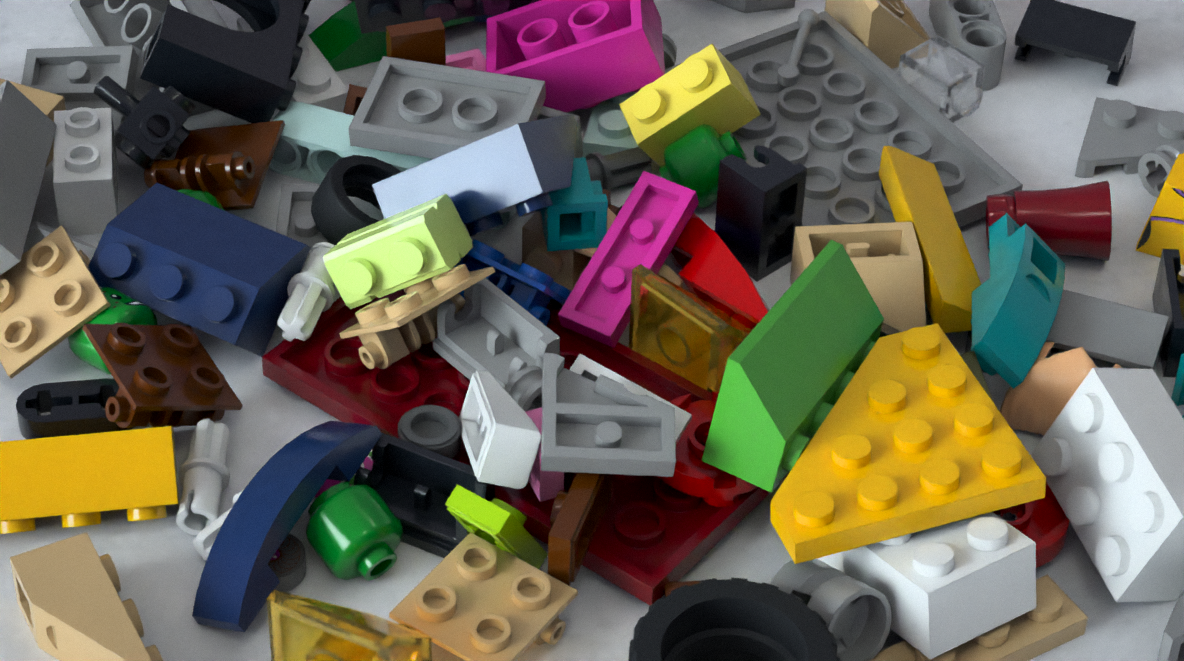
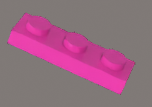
[558,171,699,348]

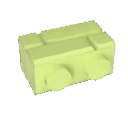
[323,194,473,309]

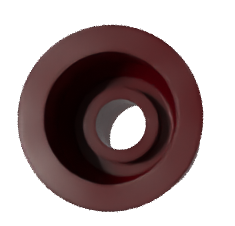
[986,180,1112,261]

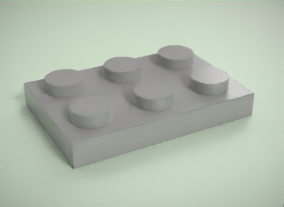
[348,56,546,159]

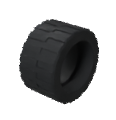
[628,578,840,661]

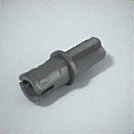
[586,147,652,191]

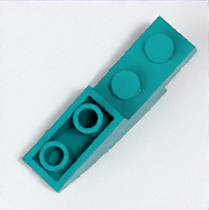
[971,213,1065,389]

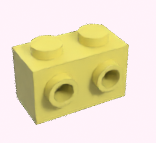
[619,43,761,167]

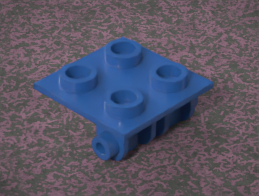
[454,239,572,326]

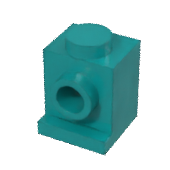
[539,157,608,251]

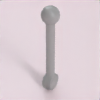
[777,9,819,87]

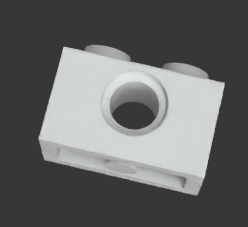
[53,107,118,236]

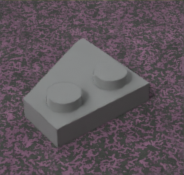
[21,45,139,146]
[1075,97,1184,178]
[541,353,676,477]

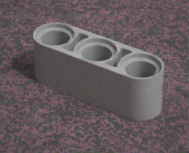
[929,0,1007,91]

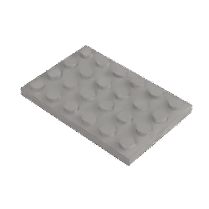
[665,11,1023,227]

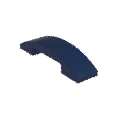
[192,421,382,632]

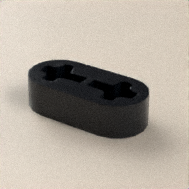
[16,378,135,439]

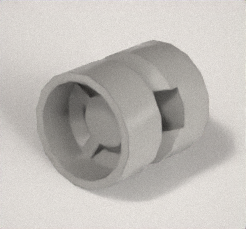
[770,559,892,661]

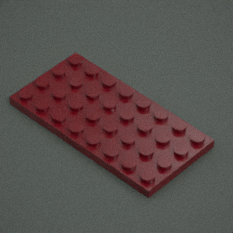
[262,289,789,606]

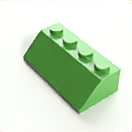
[702,240,884,493]

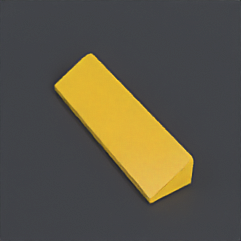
[878,146,981,333]

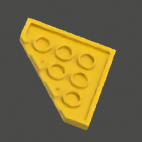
[770,323,1046,564]

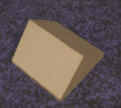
[825,0,941,69]

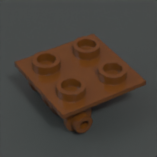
[144,120,285,211]
[82,323,243,428]

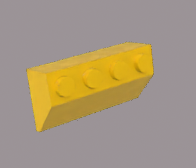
[0,426,179,534]

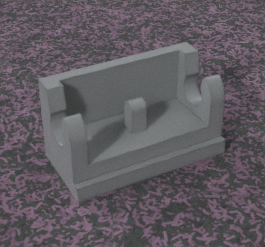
[433,278,560,388]
[1045,289,1169,372]

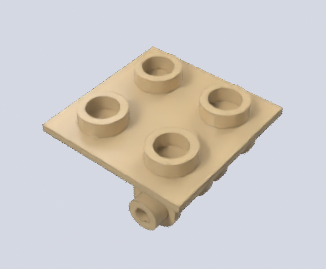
[0,225,111,379]
[339,264,495,369]
[389,532,578,661]

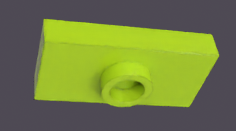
[445,484,548,569]

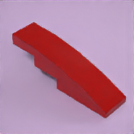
[668,213,770,335]

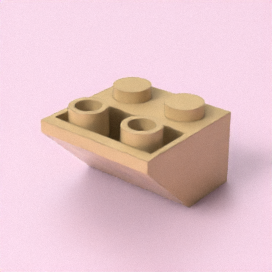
[790,222,926,332]

